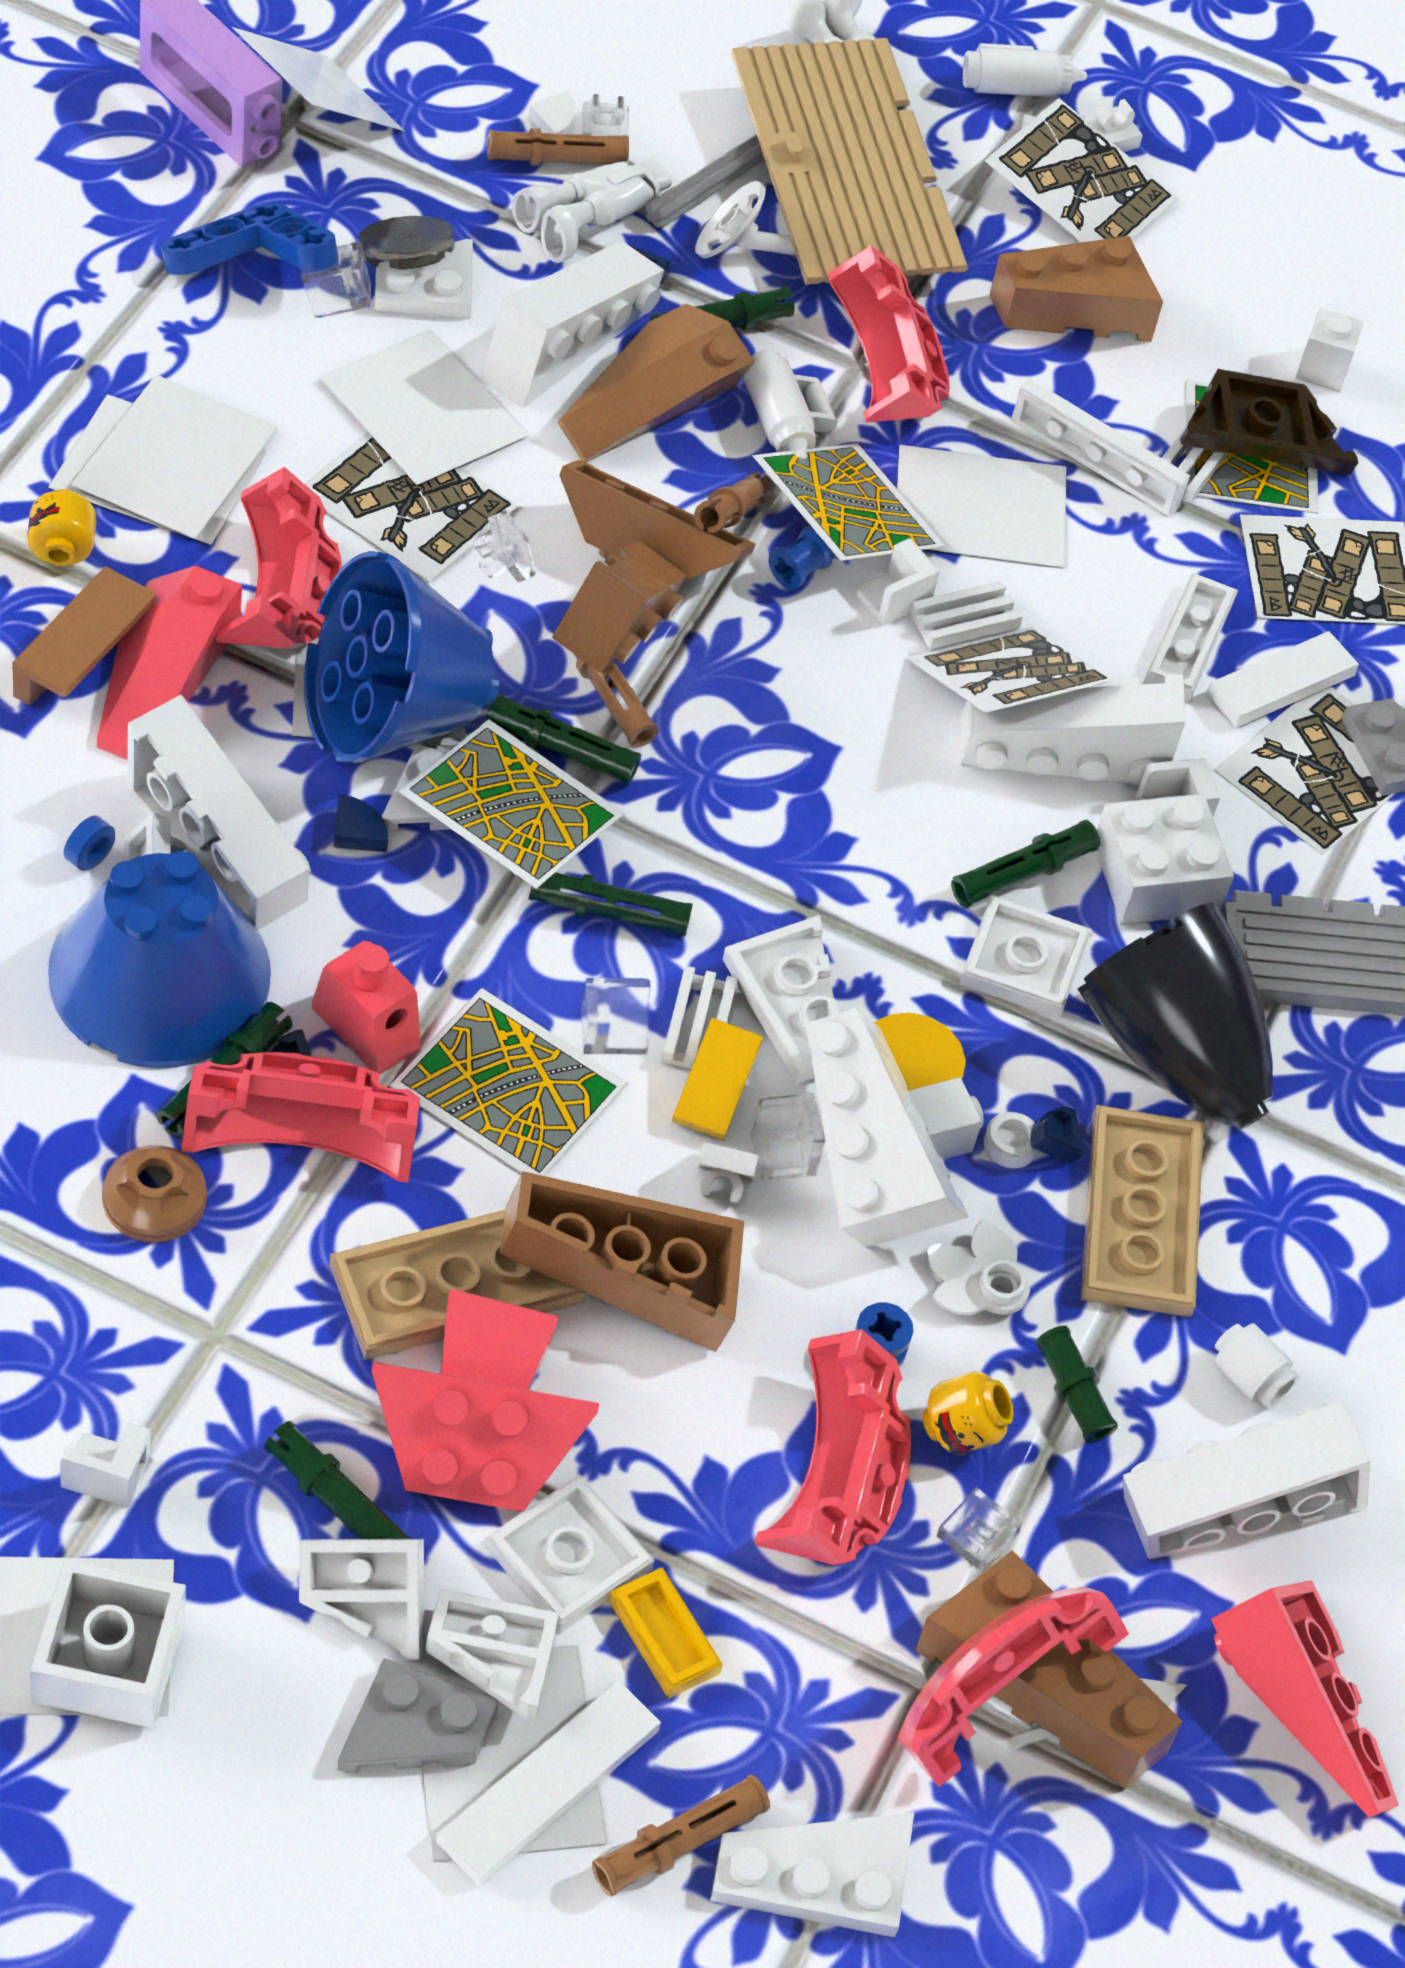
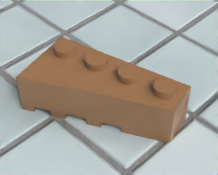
[500,1171,745,1352]
[915,1550,1183,1789]

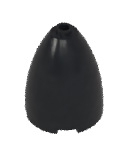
[1077,902,1273,1129]

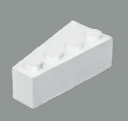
[480,240,664,409]
[961,674,1186,786]
[127,695,311,930]
[805,1007,970,1248]
[1123,1400,1371,1560]

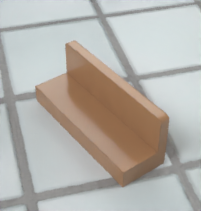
[12,566,155,706]

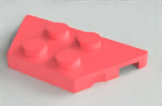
[371,1362,599,1512]

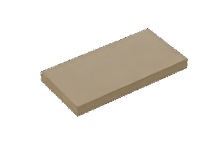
[1081,1105,1204,1318]
[329,1210,585,1360]

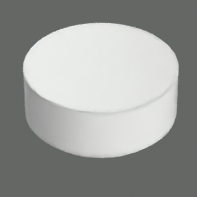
[983,1112,1038,1168]

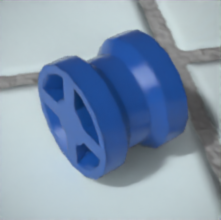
[855,1302,914,1367]

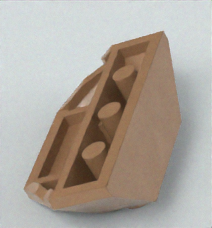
[559,460,756,580]

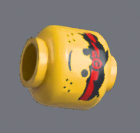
[27,489,97,566]
[923,1371,1014,1455]

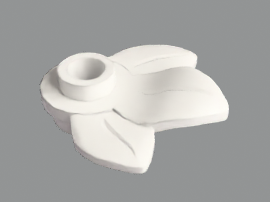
[926,1220,1030,1315]

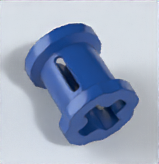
[768,527,835,590]

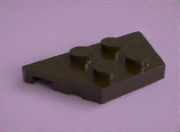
[1180,368,1359,475]

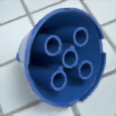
[304,551,500,763]
[48,851,271,1068]

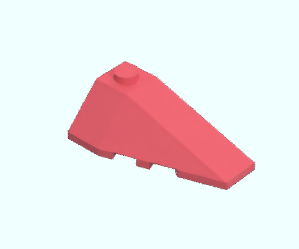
[97,565,242,760]
[1211,1580,1399,1818]

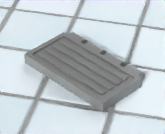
[1222,890,1405,1016]

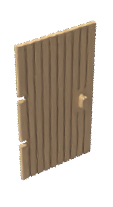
[731,38,968,285]

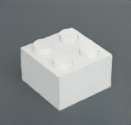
[1096,794,1234,925]
[30,1559,186,1729]

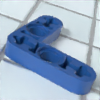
[161,202,339,275]

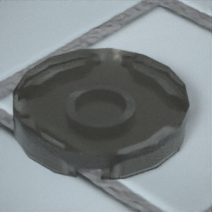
[358,215,455,270]

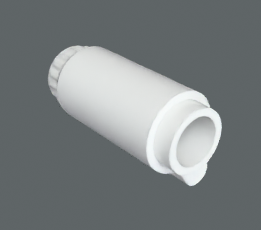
[963,43,1087,97]
[744,349,837,459]

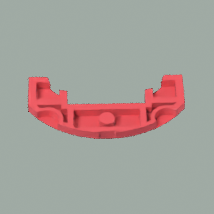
[827,245,950,423]
[215,467,342,648]
[181,1052,420,1183]
[754,1329,911,1565]
[897,1587,1129,1788]

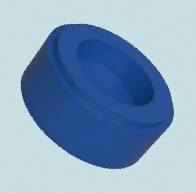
[63,815,115,871]

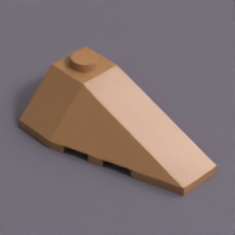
[557,303,755,462]

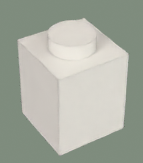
[1295,307,1364,392]
[908,1077,984,1160]

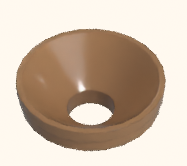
[102,1145,207,1243]

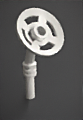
[695,181,796,259]

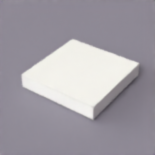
[959,895,1092,1019]
[485,1474,654,1634]

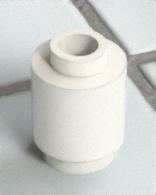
[1214,1323,1299,1408]

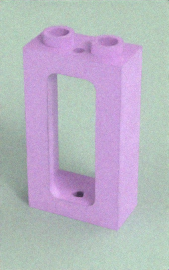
[139,0,283,168]

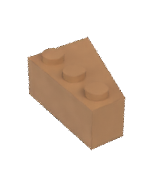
[989,236,1163,342]
[552,540,688,674]

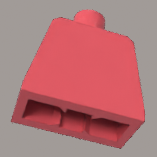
[311,941,421,1075]
[440,1288,559,1390]

